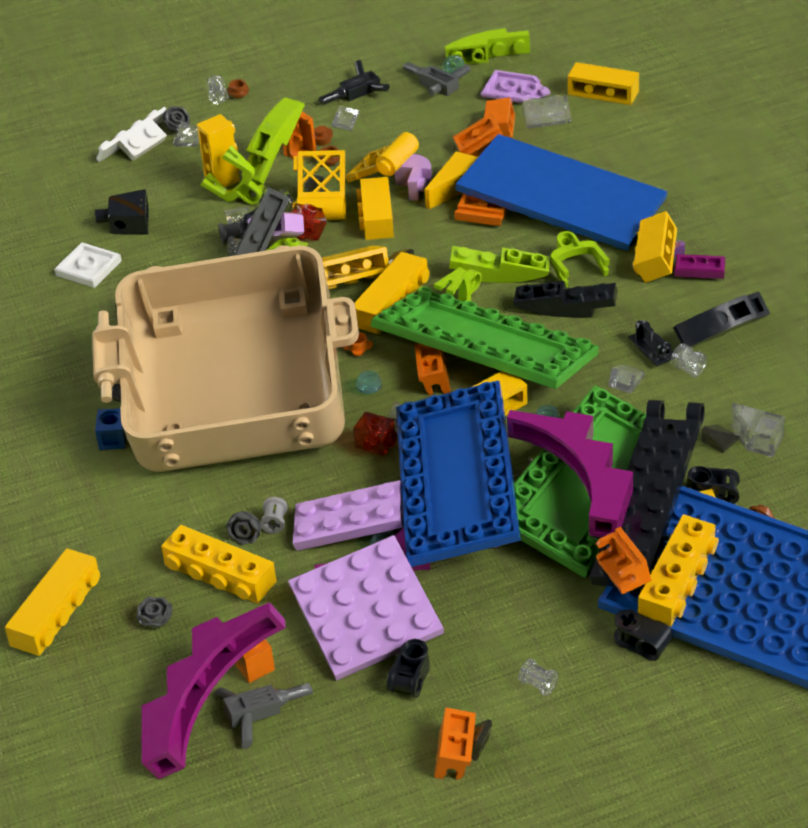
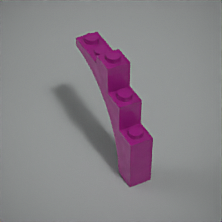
[507,410,633,538]
[141,602,285,779]

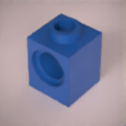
[95,408,127,450]

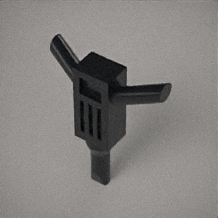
[319,60,390,105]

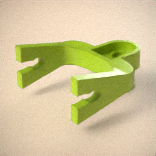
[200,145,264,205]
[551,231,610,287]
[434,267,482,301]

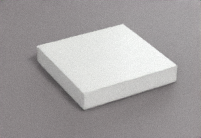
[54,243,122,288]

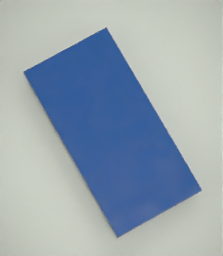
[456,134,668,251]
[396,380,521,567]

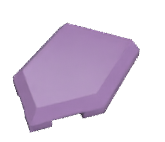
[481,70,550,104]

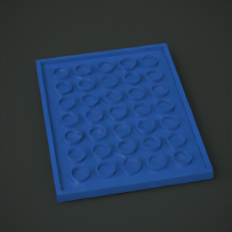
[598,486,808,688]

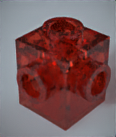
[289,203,327,241]
[353,411,397,456]

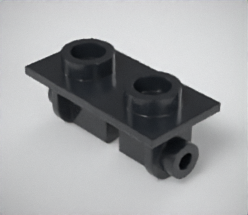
[628,320,678,367]

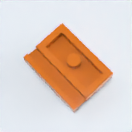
[453,113,504,157]
[454,193,508,226]

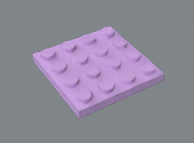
[288,535,444,681]

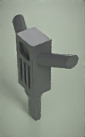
[403,62,471,96]
[214,683,313,749]

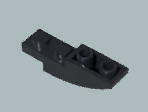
[513,281,618,318]
[673,291,771,350]

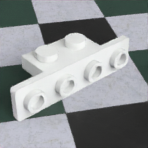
[96,107,167,162]

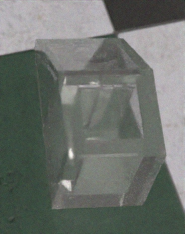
[730,403,785,457]

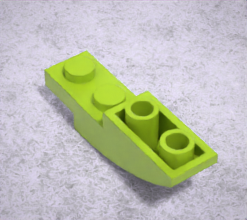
[445,28,530,67]
[241,97,305,184]
[449,246,550,283]

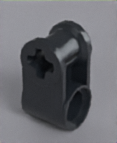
[686,466,740,504]
[614,609,673,661]
[386,639,430,698]

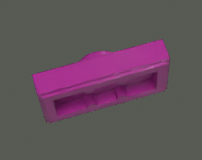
[674,254,726,279]

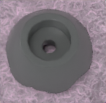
[163,106,190,132]
[226,511,261,545]
[136,597,172,629]

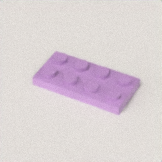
[293,480,403,551]

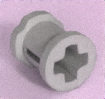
[260,497,288,534]

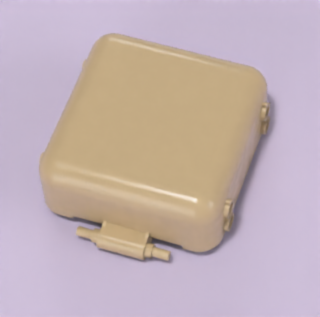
[92,245,359,472]

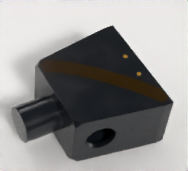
[95,189,149,235]

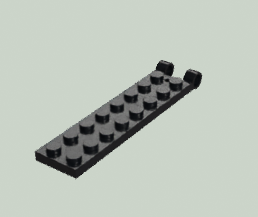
[590,400,705,589]

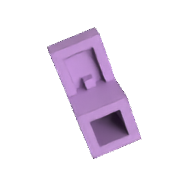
[395,154,432,201]

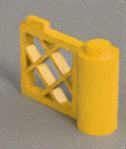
[345,132,419,183]
[292,150,346,221]

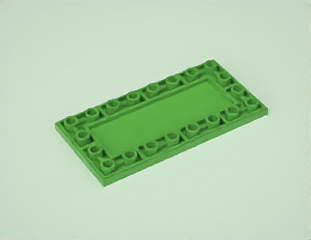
[371,286,599,389]
[514,385,646,578]

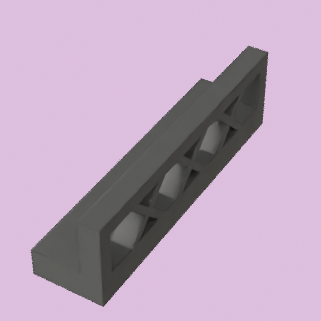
[233,187,290,256]

